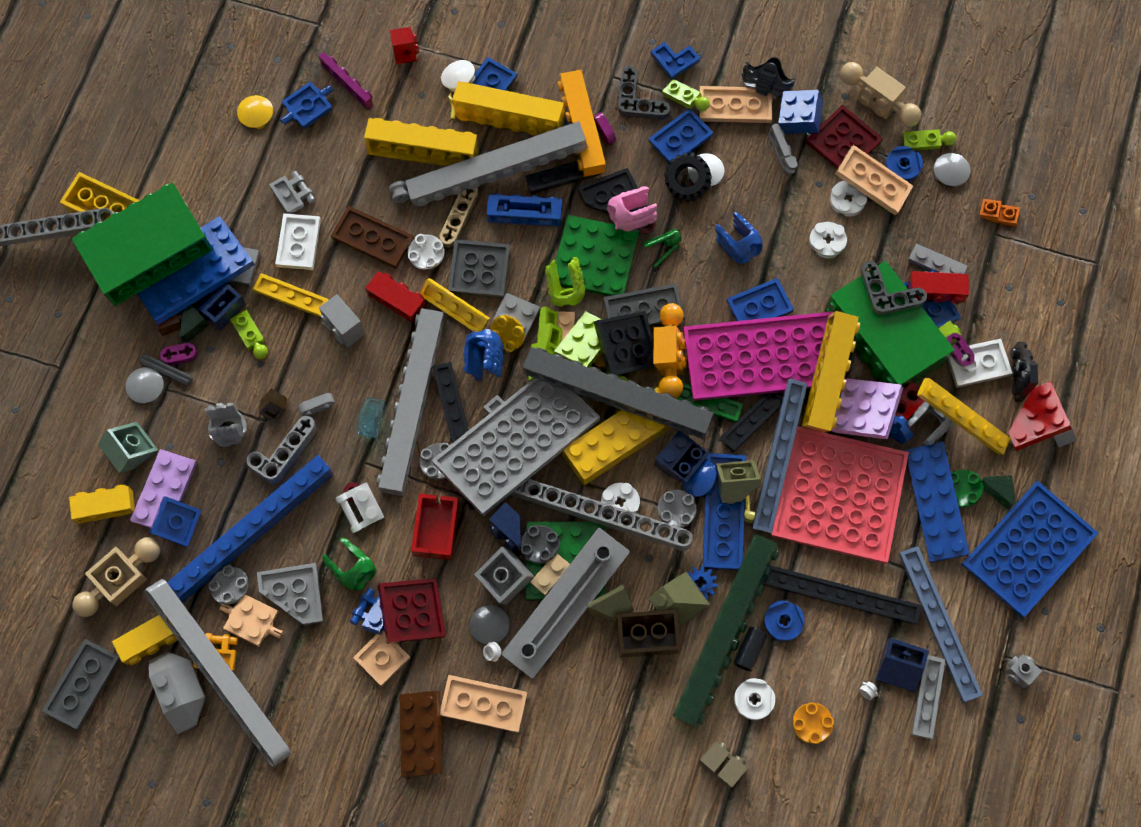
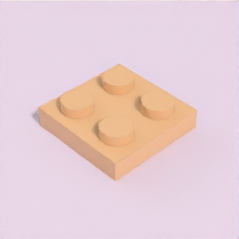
[353,631,410,687]

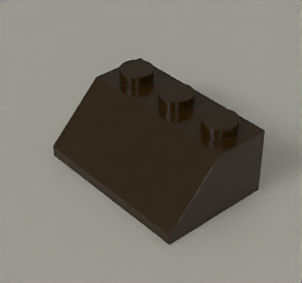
[617,609,681,658]

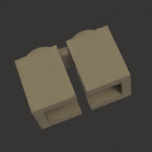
[699,741,747,789]

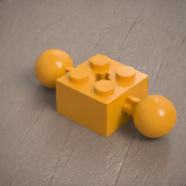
[653,303,688,399]

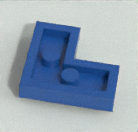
[650,42,700,80]

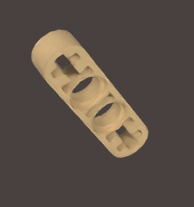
[440,188,478,248]

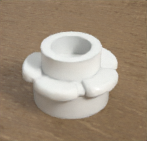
[483,642,501,662]
[859,682,878,700]

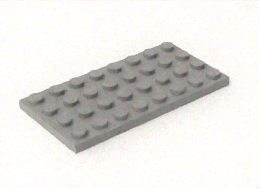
[432,378,600,516]

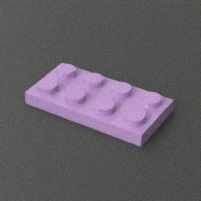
[130,449,198,528]

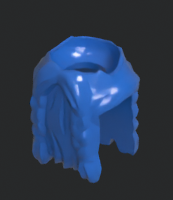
[715,212,763,264]
[463,329,504,381]

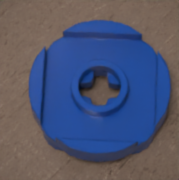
[885,146,923,182]
[889,415,914,444]
[764,601,805,641]

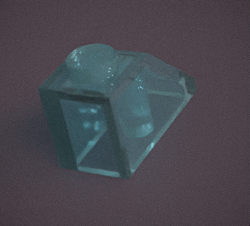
[358,397,386,438]

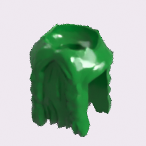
[322,538,377,591]

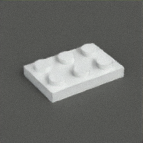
[275,214,321,270]
[948,339,1013,388]

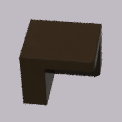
[259,388,287,423]

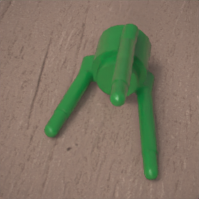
[642,229,682,268]

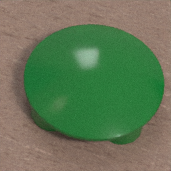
[951,469,983,508]

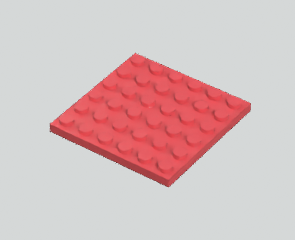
[771,426,909,564]

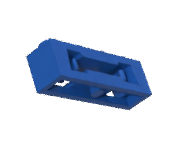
[487,193,562,227]

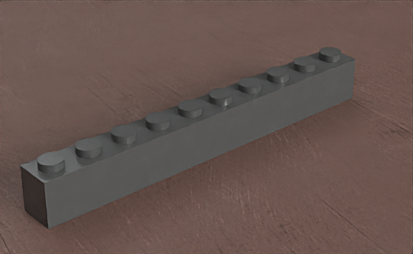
[523,347,714,440]

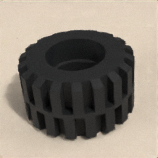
[664,153,712,202]

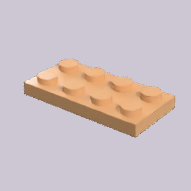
[699,86,772,123]
[835,145,913,215]
[440,675,528,733]

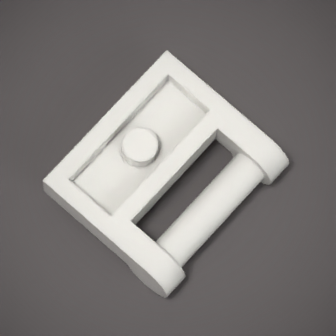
[335,482,384,533]

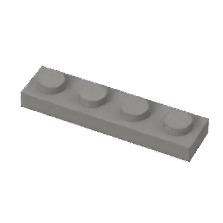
[911,655,946,740]

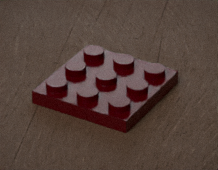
[805,105,883,169]
[377,578,446,644]

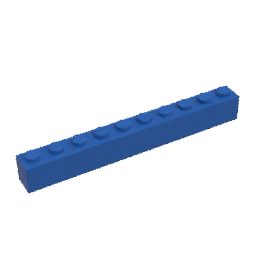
[167,455,334,604]

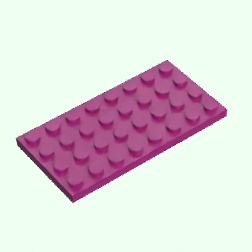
[683,312,845,401]

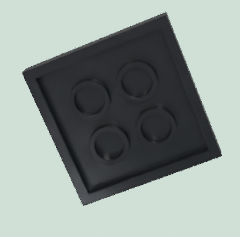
[594,311,655,375]

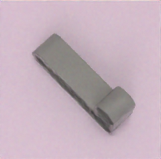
[247,416,317,484]

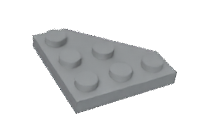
[257,563,324,625]

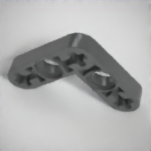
[618,66,670,119]
[861,261,927,315]

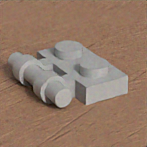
[269,171,315,214]

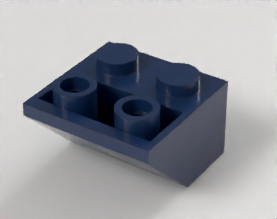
[193,283,246,331]
[654,431,710,483]
[489,503,521,554]
[875,638,929,692]

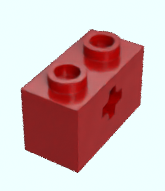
[390,27,419,64]

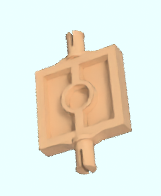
[219,595,283,647]

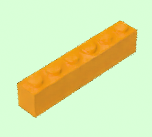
[557,70,606,177]

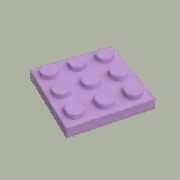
[831,378,903,439]

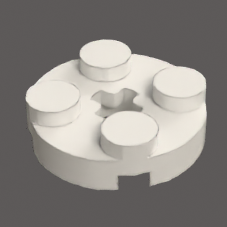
[829,181,867,217]
[809,222,847,259]
[601,483,640,522]
[734,678,775,720]

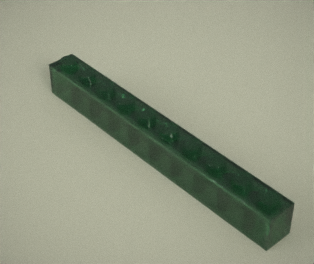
[672,534,780,729]

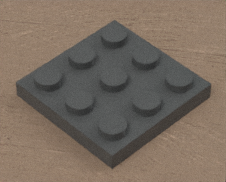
[448,239,510,298]

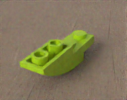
[528,306,563,381]

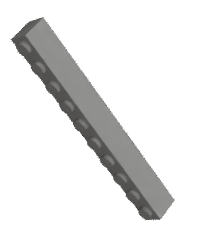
[405,121,588,207]
[377,308,445,496]

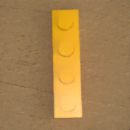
[253,273,329,317]
[420,278,490,332]

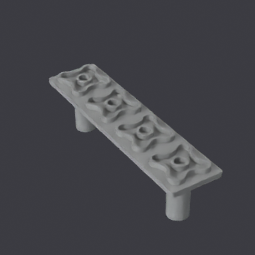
[502,528,630,678]

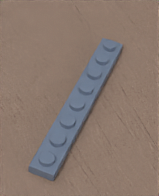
[751,378,808,534]
[899,546,983,703]

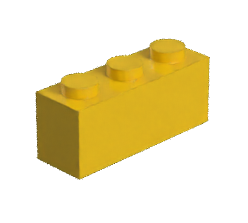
[69,485,135,524]
[112,615,177,665]

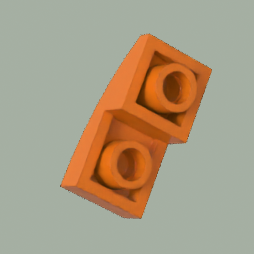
[979,199,1020,227]

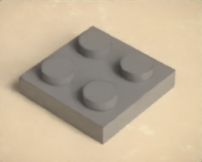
[491,293,541,341]

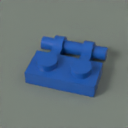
[350,588,384,635]

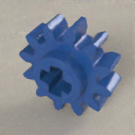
[687,566,718,600]

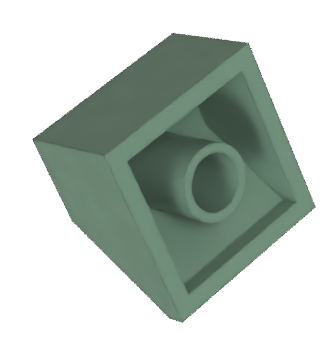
[98,422,158,473]

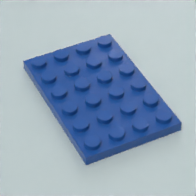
[137,216,255,325]
[961,481,1098,619]

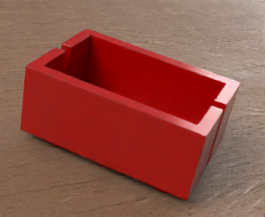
[411,494,460,560]

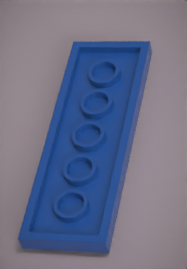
[905,441,970,563]
[702,453,746,571]

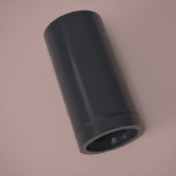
[733,626,768,672]

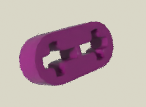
[593,112,616,145]
[945,333,975,367]
[160,343,198,366]

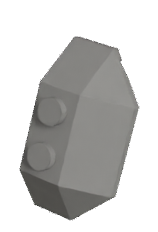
[149,652,206,734]

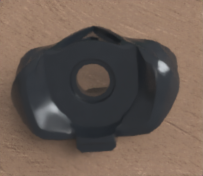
[742,57,796,98]

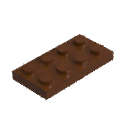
[331,206,414,269]
[399,690,442,778]

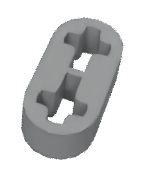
[298,393,335,416]

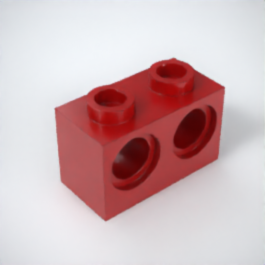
[895,382,925,421]

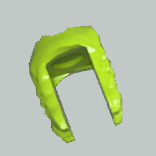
[545,257,586,307]

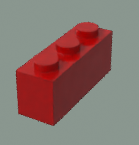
[365,271,426,323]
[908,271,969,304]

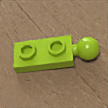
[662,79,710,111]
[902,129,957,151]
[230,310,268,359]

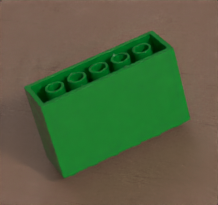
[72,182,214,307]
[825,261,955,387]

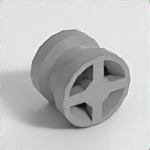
[389,181,410,203]

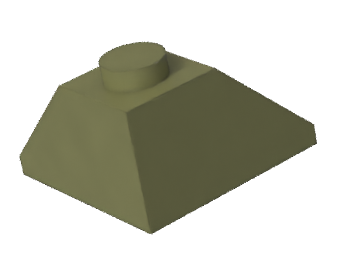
[716,460,761,504]
[649,572,710,628]
[587,585,634,623]

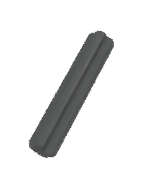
[139,354,193,386]

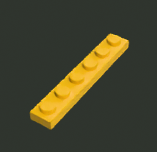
[917,378,1010,455]

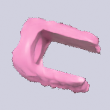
[607,186,657,231]

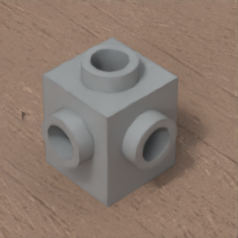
[1005,654,1042,688]

